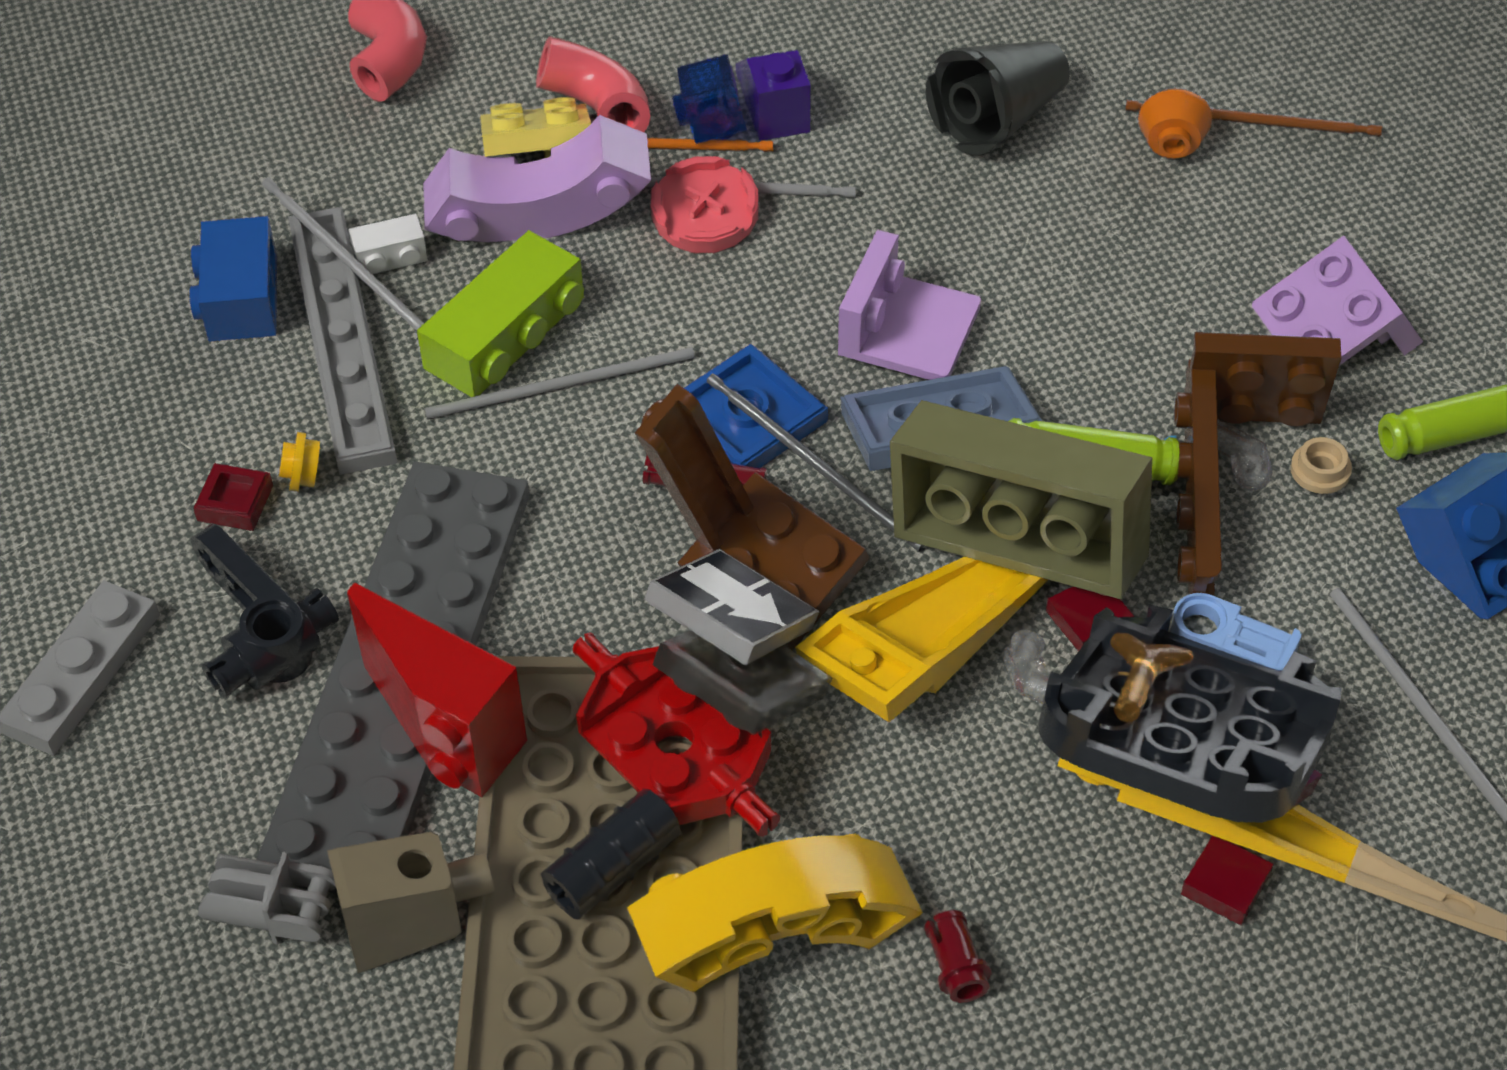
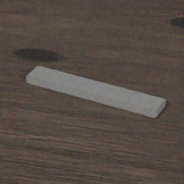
[288,207,398,475]

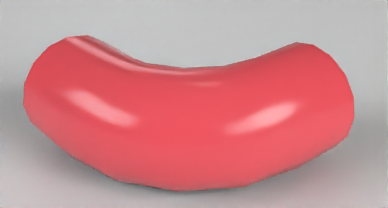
[348,0,427,102]
[536,36,651,132]

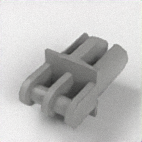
[198,852,336,944]

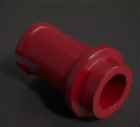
[924,910,992,1003]

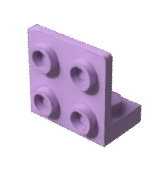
[838,230,981,380]
[1252,235,1423,366]

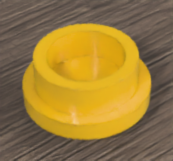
[279,432,320,492]

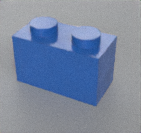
[190,216,277,342]

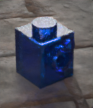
[672,54,747,144]

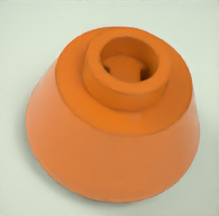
[1138,88,1212,158]

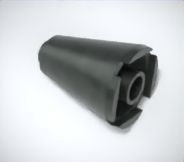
[925,41,1070,155]

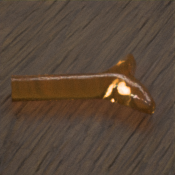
[1111,633,1193,722]

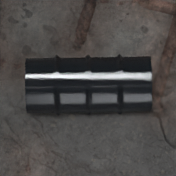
[540,788,681,920]

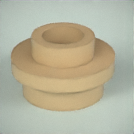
[1290,437,1352,494]

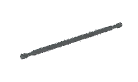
[706,373,924,552]

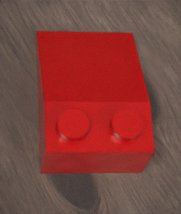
[347,583,528,797]

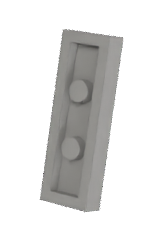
[0,580,160,756]

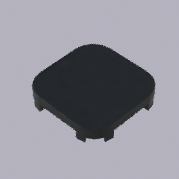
[1037,604,1342,822]

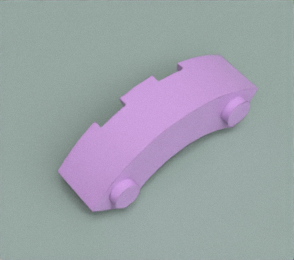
[424,115,651,242]

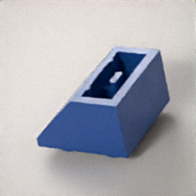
[1396,453,1507,619]

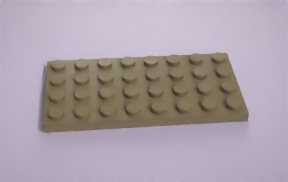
[453,656,746,1070]

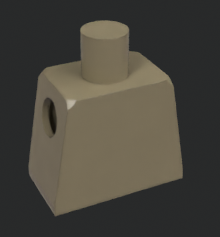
[327,832,495,973]

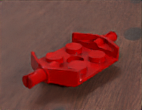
[572,632,780,837]

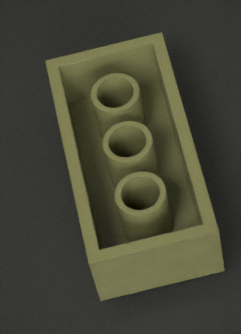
[890,400,1152,600]

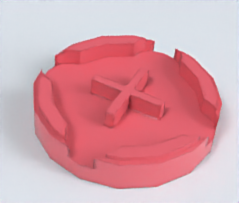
[651,156,759,253]

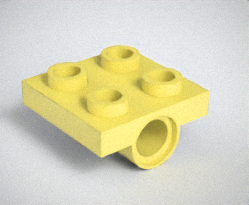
[480,97,591,158]

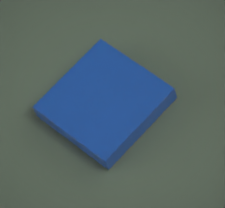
[684,344,828,469]

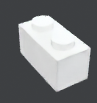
[349,214,428,274]

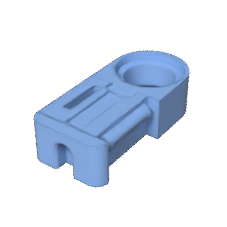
[1170,593,1301,671]

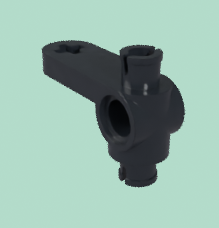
[191,523,339,699]

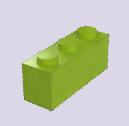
[417,230,584,397]

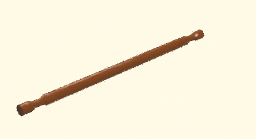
[1125,100,1382,136]

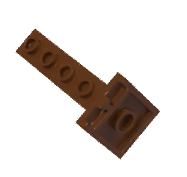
[1174,332,1342,596]
[635,384,870,652]

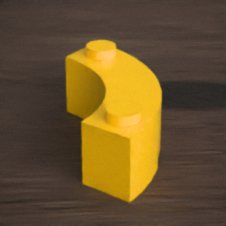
[627,834,923,992]

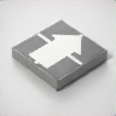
[644,549,819,665]

